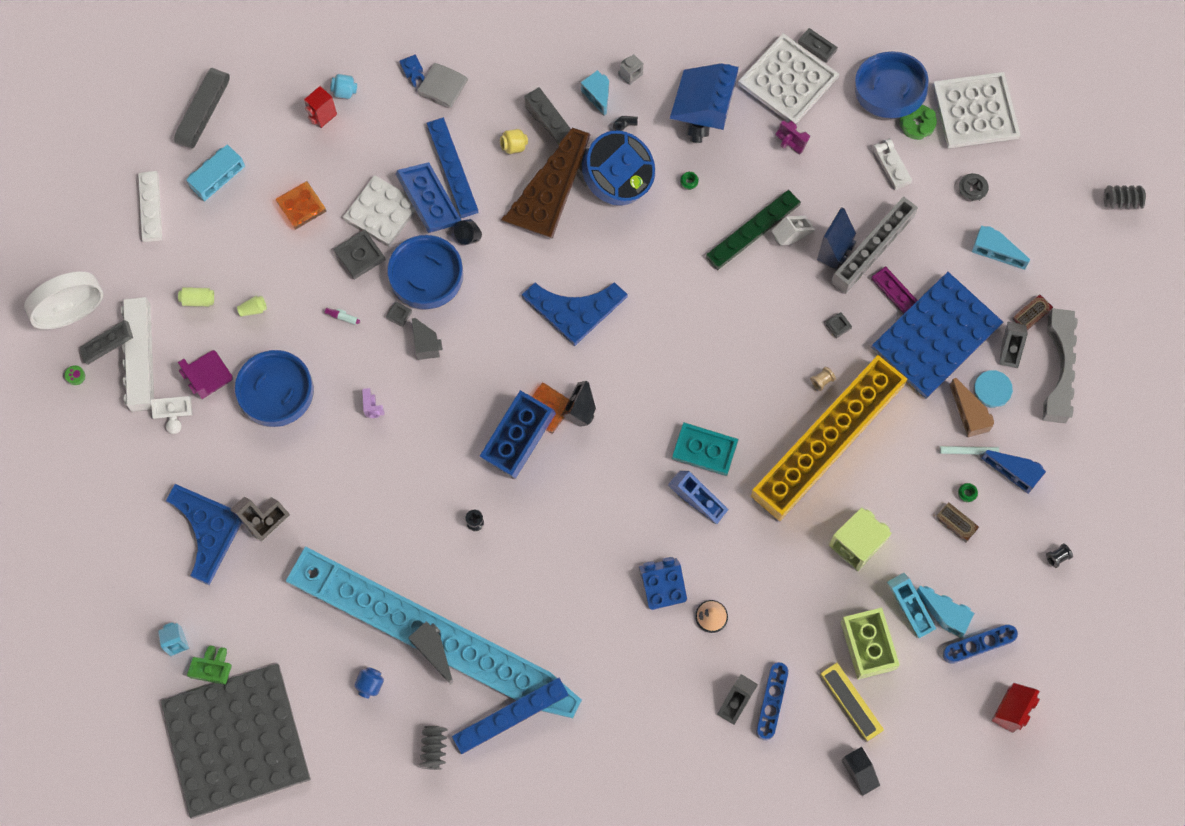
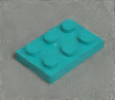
[672,422,739,476]

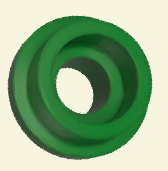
[680,171,699,190]
[958,483,978,502]

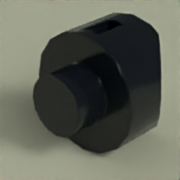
[685,122,710,143]
[454,219,482,245]

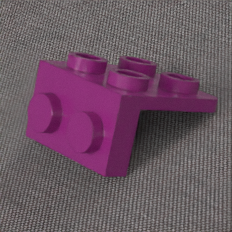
[178,350,233,399]

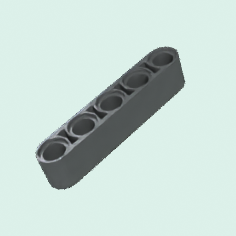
[174,68,230,148]

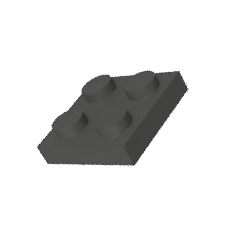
[334,230,386,280]

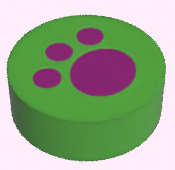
[65,365,86,385]

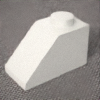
[772,216,815,245]

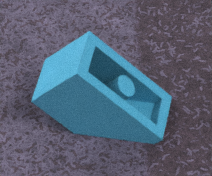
[581,70,609,115]
[158,623,190,656]

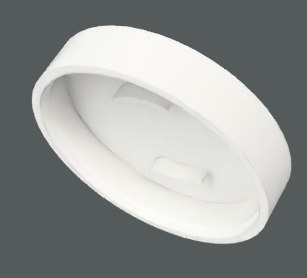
[24,272,103,329]

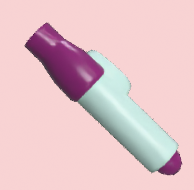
[325,308,360,325]

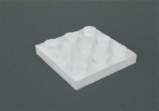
[343,175,416,247]

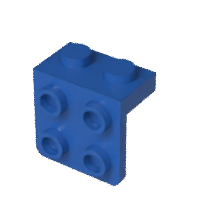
[639,557,687,610]

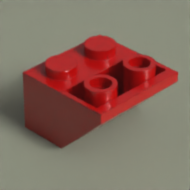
[991,683,1040,733]

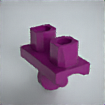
[775,120,810,155]

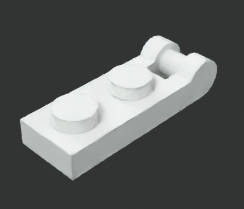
[873,138,912,190]

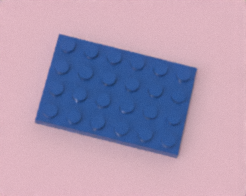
[871,272,1003,399]

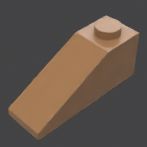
[949,378,994,437]

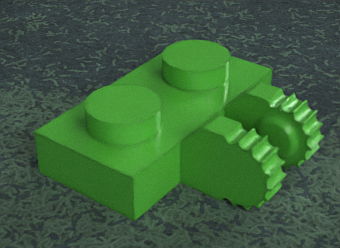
[187,645,232,685]

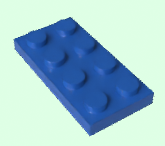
[396,162,462,233]

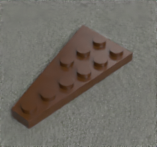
[501,127,591,239]

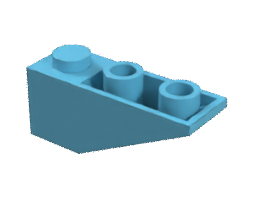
[917,586,975,638]

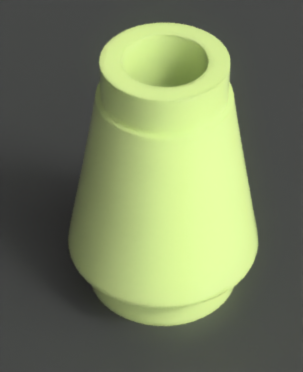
[237,295,267,317]

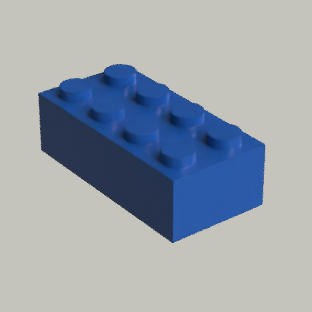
[480,390,556,479]

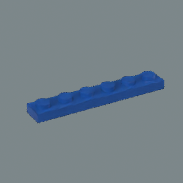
[427,117,479,218]
[452,677,569,754]

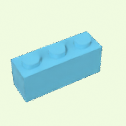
[186,144,245,202]

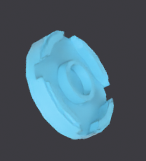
[974,370,1013,408]

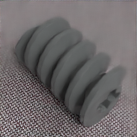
[1104,185,1146,209]
[420,726,448,770]

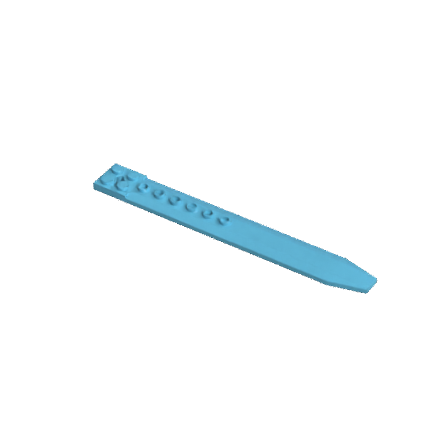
[286,546,582,718]

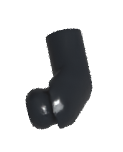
[613,116,638,131]

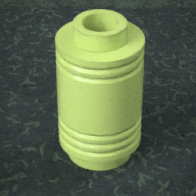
[178,287,214,307]

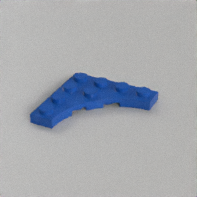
[522,282,628,346]
[166,484,242,585]

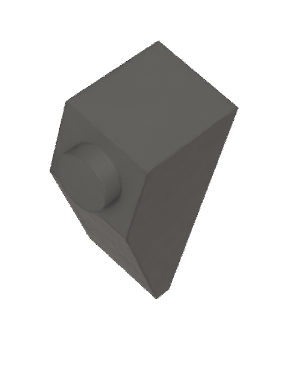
[408,621,453,685]

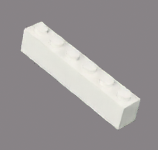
[121,297,154,412]

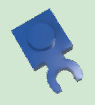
[399,54,425,87]

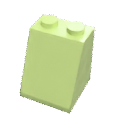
[829,507,892,571]

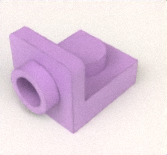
[362,388,385,418]

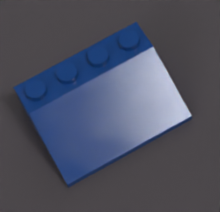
[670,63,739,130]

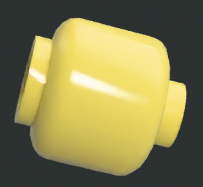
[500,129,528,154]

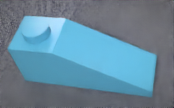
[972,225,1030,270]
[887,573,936,638]

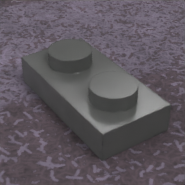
[798,28,838,63]

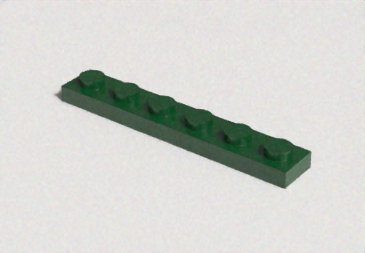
[706,189,801,270]

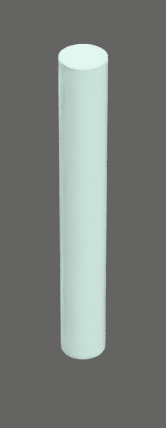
[940,446,999,455]

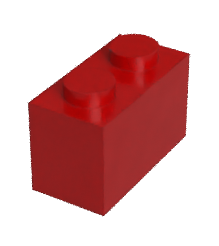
[304,86,337,128]

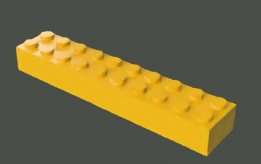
[751,355,907,522]

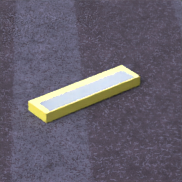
[820,663,884,742]

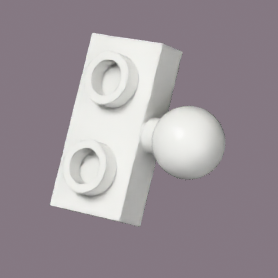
[151,396,193,434]

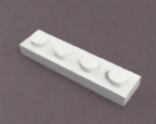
[138,171,162,242]

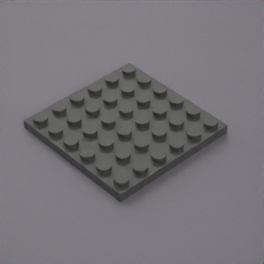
[161,663,311,819]

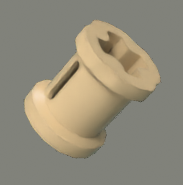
[810,366,836,391]

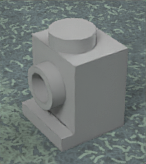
[618,54,644,85]

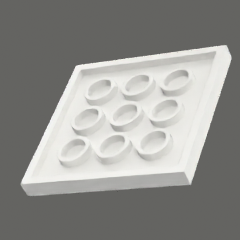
[738,33,839,124]
[933,72,1020,149]

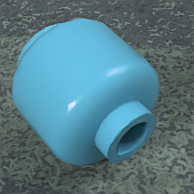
[330,74,357,99]

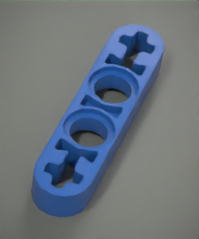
[943,624,1018,664]
[757,662,788,741]

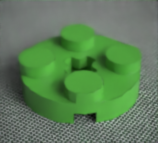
[899,105,937,140]

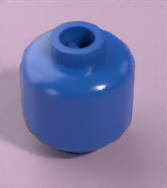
[354,667,384,699]

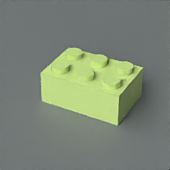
[840,608,900,680]

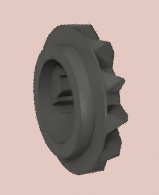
[959,173,989,201]

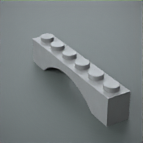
[1042,308,1078,423]

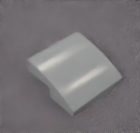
[417,63,468,108]

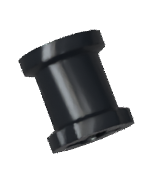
[465,509,484,532]
[1046,543,1073,568]

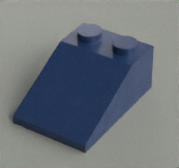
[817,207,857,270]

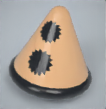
[695,600,728,633]

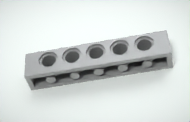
[831,196,918,294]

